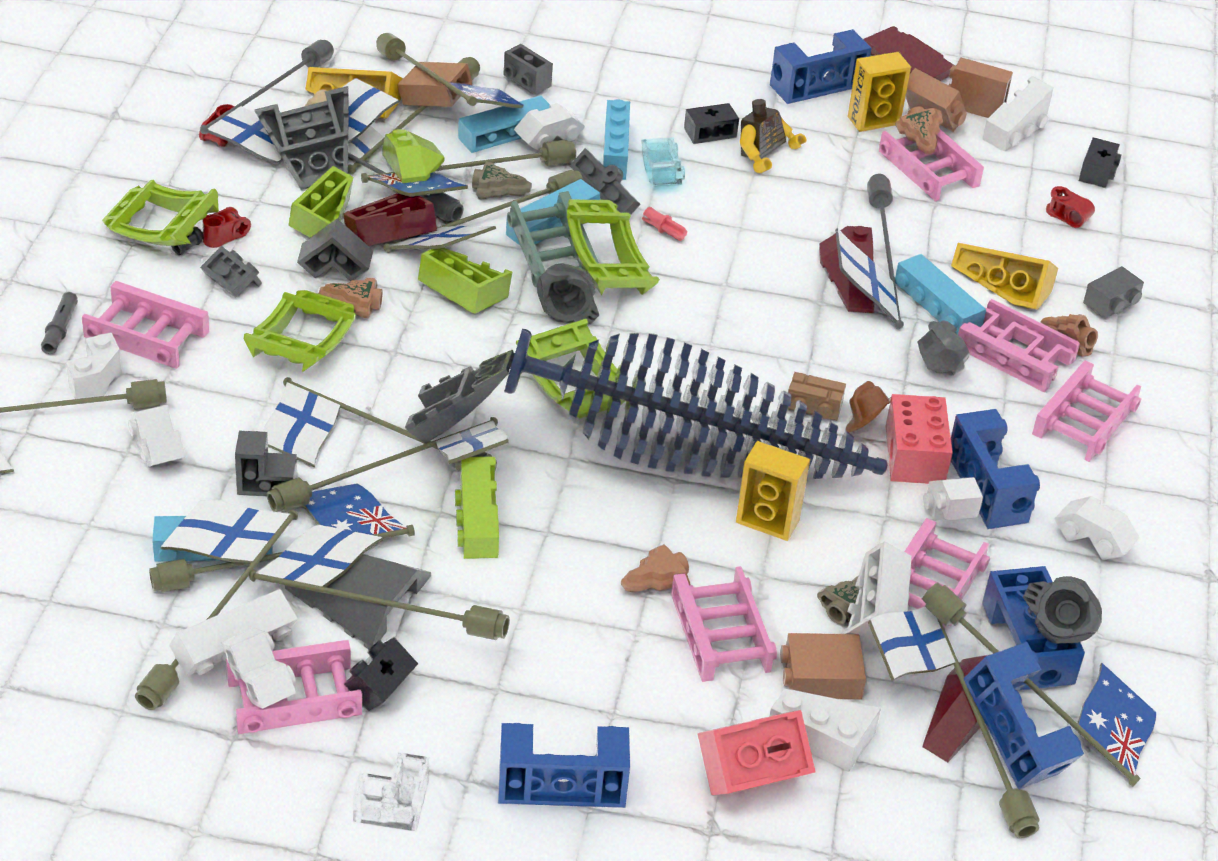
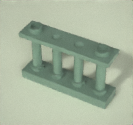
[507,191,599,287]

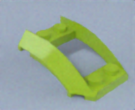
[102,179,219,246]
[567,199,660,296]
[243,290,356,373]
[516,319,629,419]

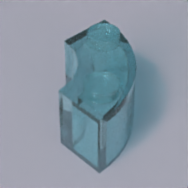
[641,137,685,187]

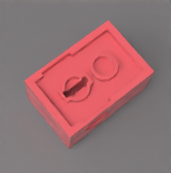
[885,394,952,484]
[697,710,816,795]

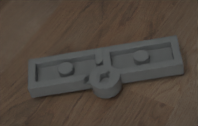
[569,148,641,215]

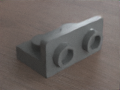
[200,246,262,298]

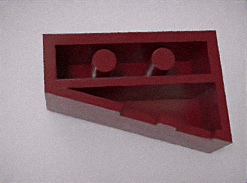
[343,193,437,247]

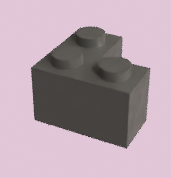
[297,219,373,281]
[235,430,297,497]

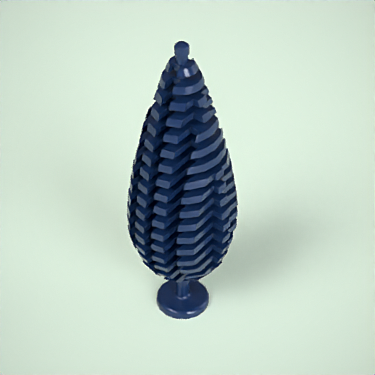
[504,328,888,479]

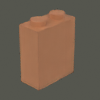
[948,57,1013,118]
[398,62,473,107]
[906,68,967,132]
[780,633,866,700]

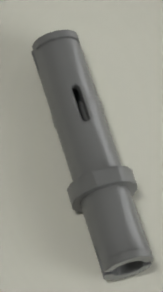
[41,292,78,354]

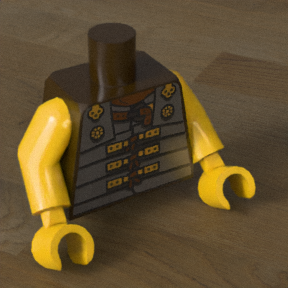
[739,99,807,173]

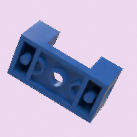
[770,29,872,104]
[951,409,1040,529]
[982,566,1085,691]
[963,642,1084,789]
[498,723,630,808]

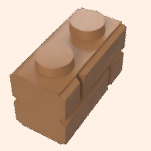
[788,371,846,421]

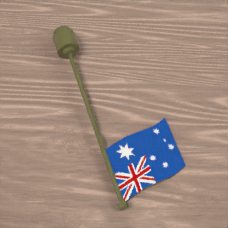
[376,32,524,108]
[361,140,576,197]
[149,483,415,593]
[922,582,1156,787]

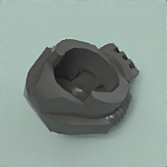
[537,263,599,325]
[917,320,970,376]
[1023,576,1102,643]

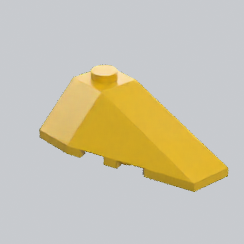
[305,67,403,119]
[951,242,1059,310]

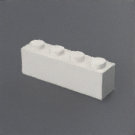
[169,589,298,676]

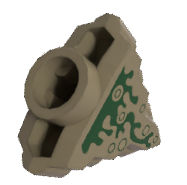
[472,161,532,199]
[817,576,859,624]

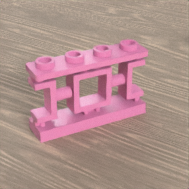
[958,299,1080,393]

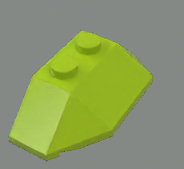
[382,129,445,183]

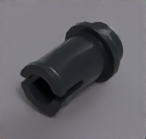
[171,226,204,255]

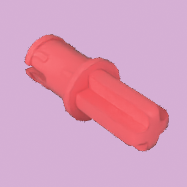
[642,207,688,241]

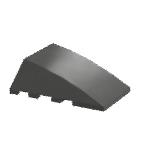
[254,86,349,190]
[405,349,515,444]
[285,554,431,649]

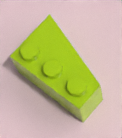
[288,166,354,237]
[418,248,513,314]
[455,457,499,559]

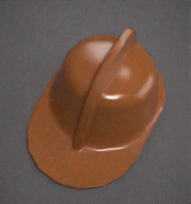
[845,381,891,432]

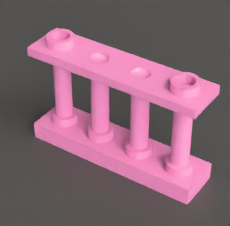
[879,129,984,201]
[82,281,209,369]
[1032,360,1142,462]
[904,518,990,629]
[671,566,777,682]
[226,640,362,734]

